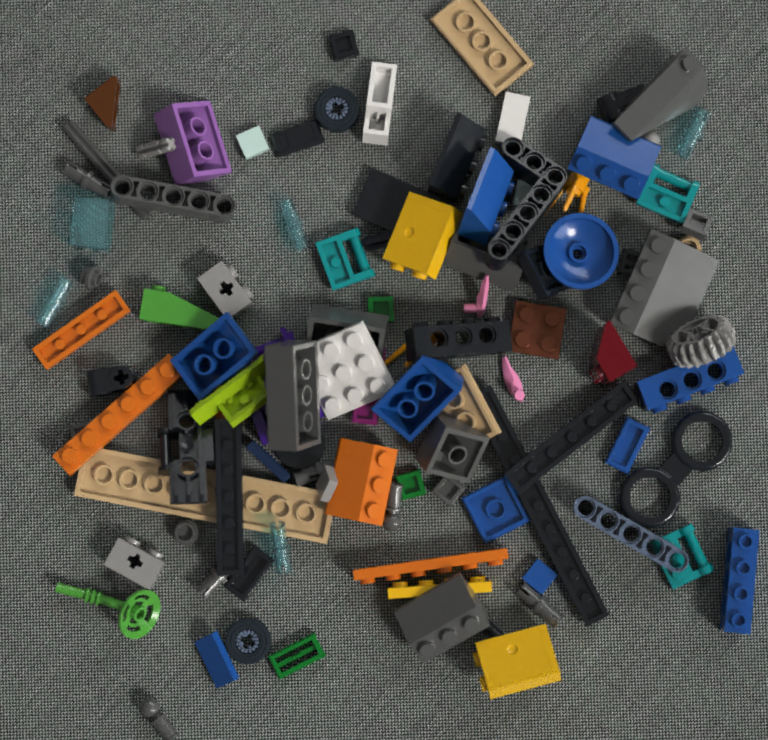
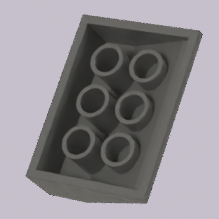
[609,229,720,349]

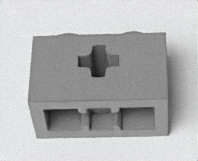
[197,261,254,319]
[104,535,167,590]

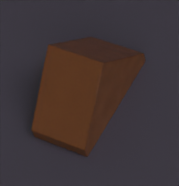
[84,76,121,132]

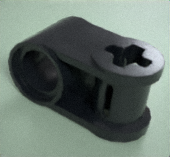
[86,366,138,397]

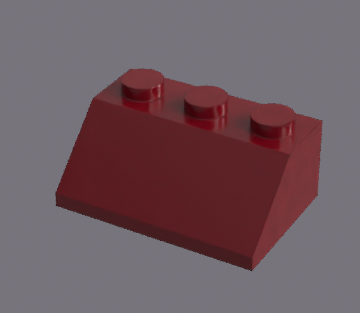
[588,320,637,387]

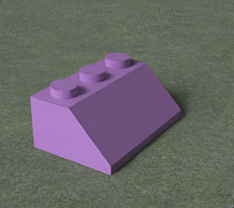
[153,100,232,186]

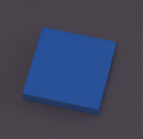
[461,476,531,544]

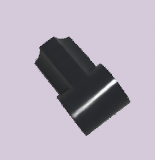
[596,84,645,124]

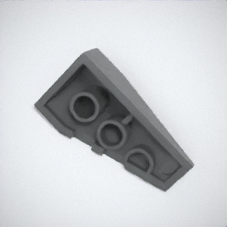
[612,47,709,142]

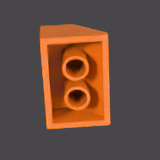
[324,438,398,526]

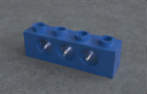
[634,346,744,414]
[719,527,760,634]

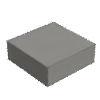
[316,465,338,502]

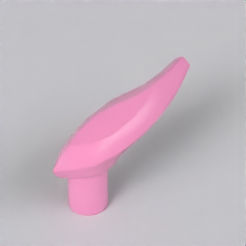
[464,274,489,318]
[502,356,525,402]

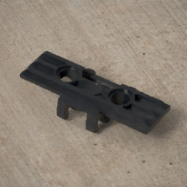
[157,390,216,505]

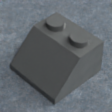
[415,414,490,483]

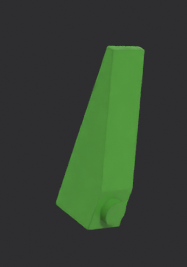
[139,285,219,331]

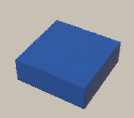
[521,558,558,595]

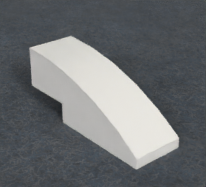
[362,62,397,146]

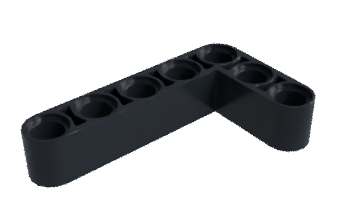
[484,137,567,271]

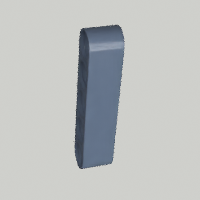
[574,496,689,572]

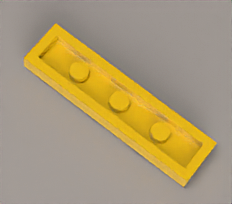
[387,576,492,599]

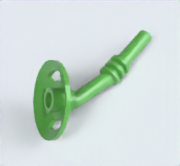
[55,582,161,639]

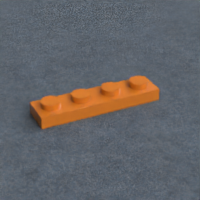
[32,290,131,370]

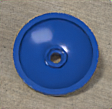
[543,213,619,290]

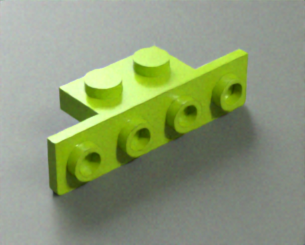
[189,354,267,428]

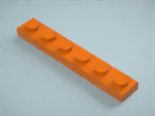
[52,354,182,476]
[353,548,509,585]

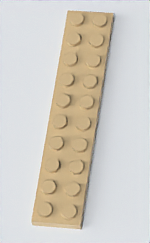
[74,449,332,544]

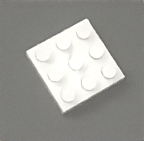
[317,321,395,420]

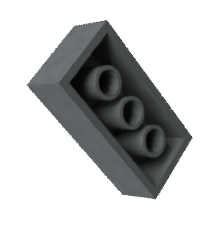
[263,340,321,452]

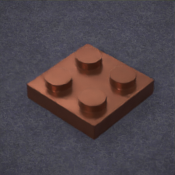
[511,300,567,360]

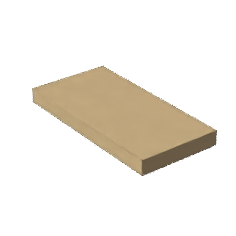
[430,0,534,98]

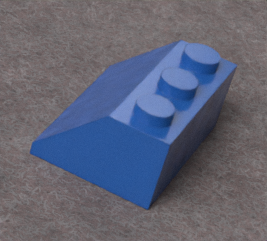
[568,115,662,199]
[457,147,515,245]
[371,355,464,442]

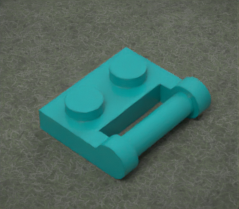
[635,164,700,225]
[315,228,376,292]
[649,523,714,590]

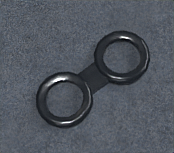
[619,410,733,528]

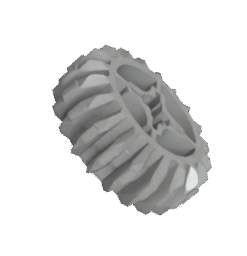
[666,315,737,368]

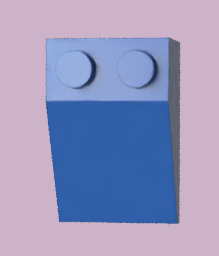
[170,312,258,401]

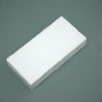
[495,92,531,144]

